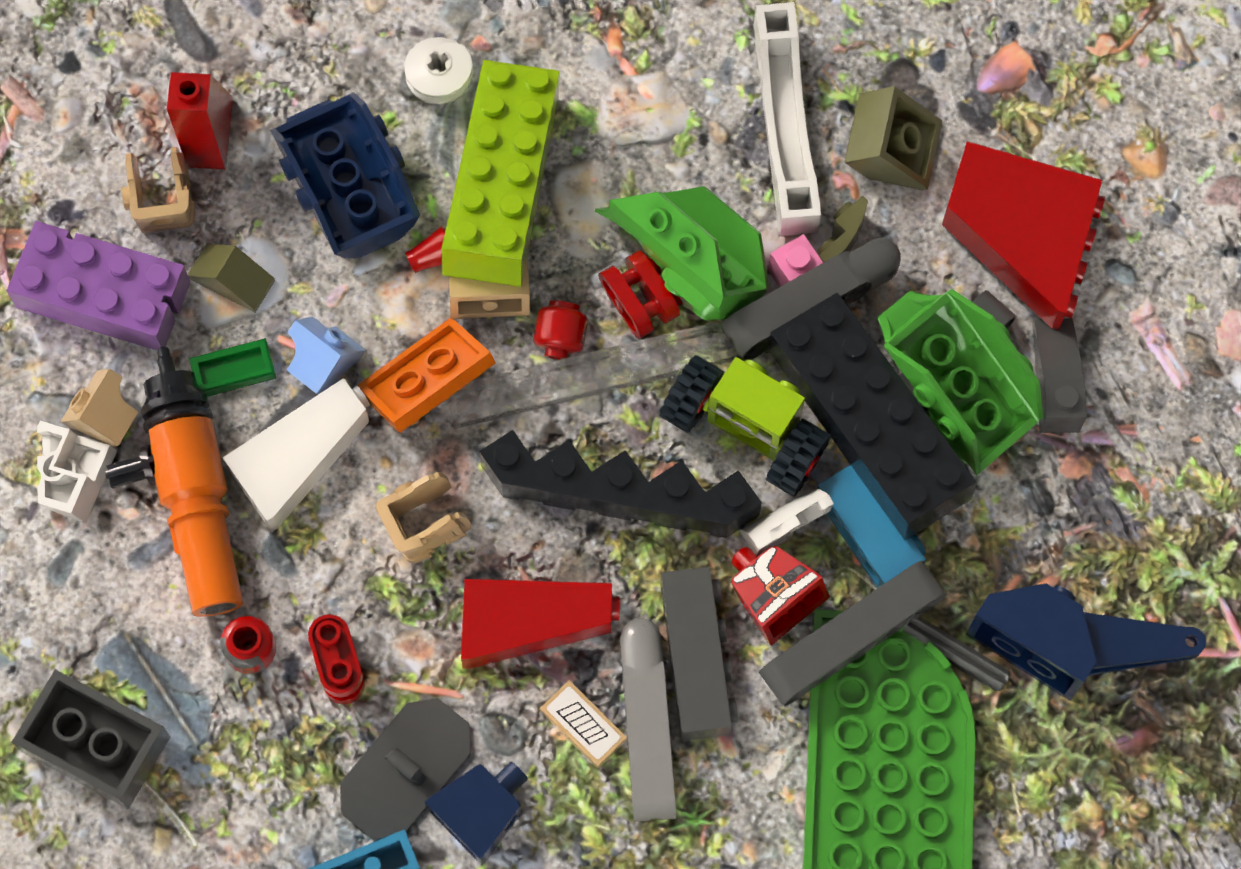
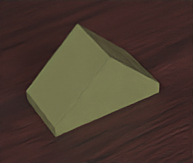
[188,244,275,313]

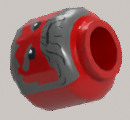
[220,616,276,674]

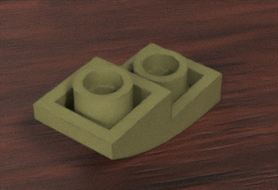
[817,196,868,263]

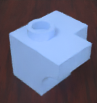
[287,316,366,394]

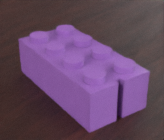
[6,220,191,351]

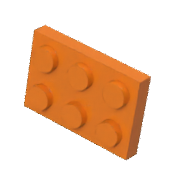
[356,318,496,433]

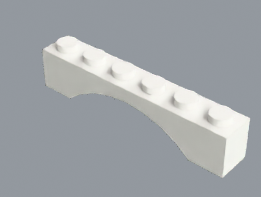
[754,2,821,236]

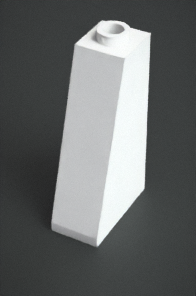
[223,378,370,532]

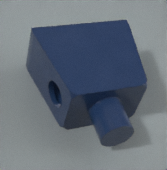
[425,761,528,866]

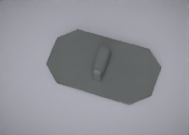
[340,698,471,840]

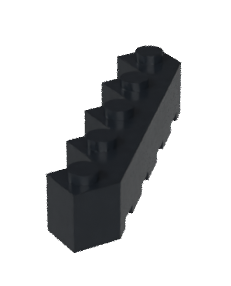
[479,430,762,538]

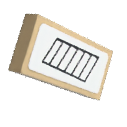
[540,680,627,769]

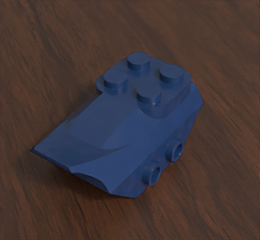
[270,92,420,259]

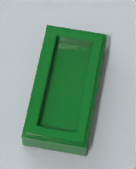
[189,338,277,397]

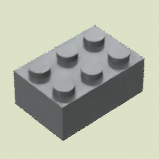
[12,669,171,810]

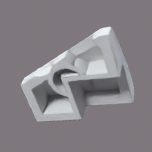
[37,421,117,523]
[739,489,834,556]

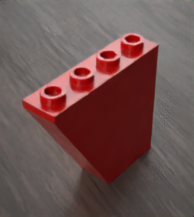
[942,141,1105,330]

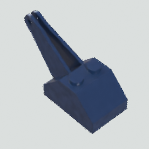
[966,583,1206,701]

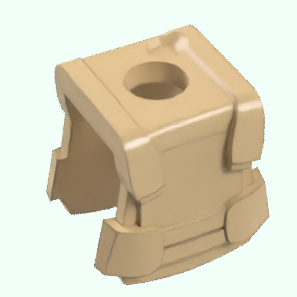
[122,147,195,233]
[376,472,471,563]

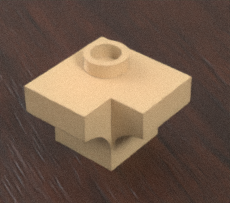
[61,368,139,446]

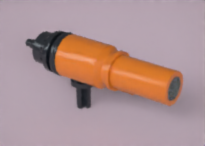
[105,347,244,617]

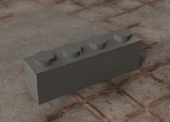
[660,567,738,741]

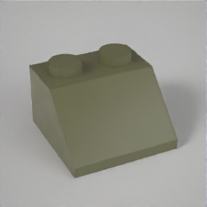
[844,86,942,190]

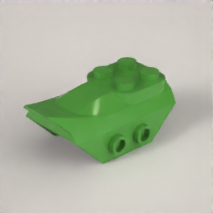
[595,186,769,321]
[877,289,1043,476]

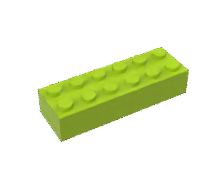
[442,60,560,287]

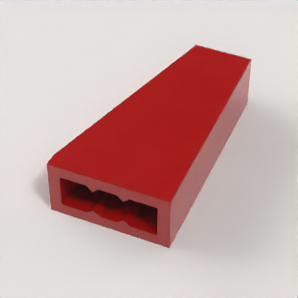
[167,72,233,170]
[461,579,620,669]

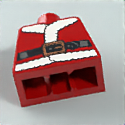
[731,546,830,646]

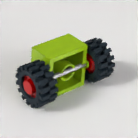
[659,355,831,497]

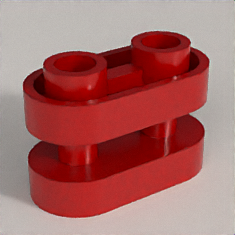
[598,250,683,339]
[308,614,365,704]

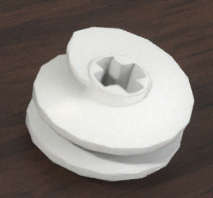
[404,37,474,104]

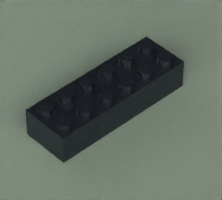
[769,292,977,540]

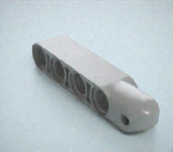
[620,618,676,822]

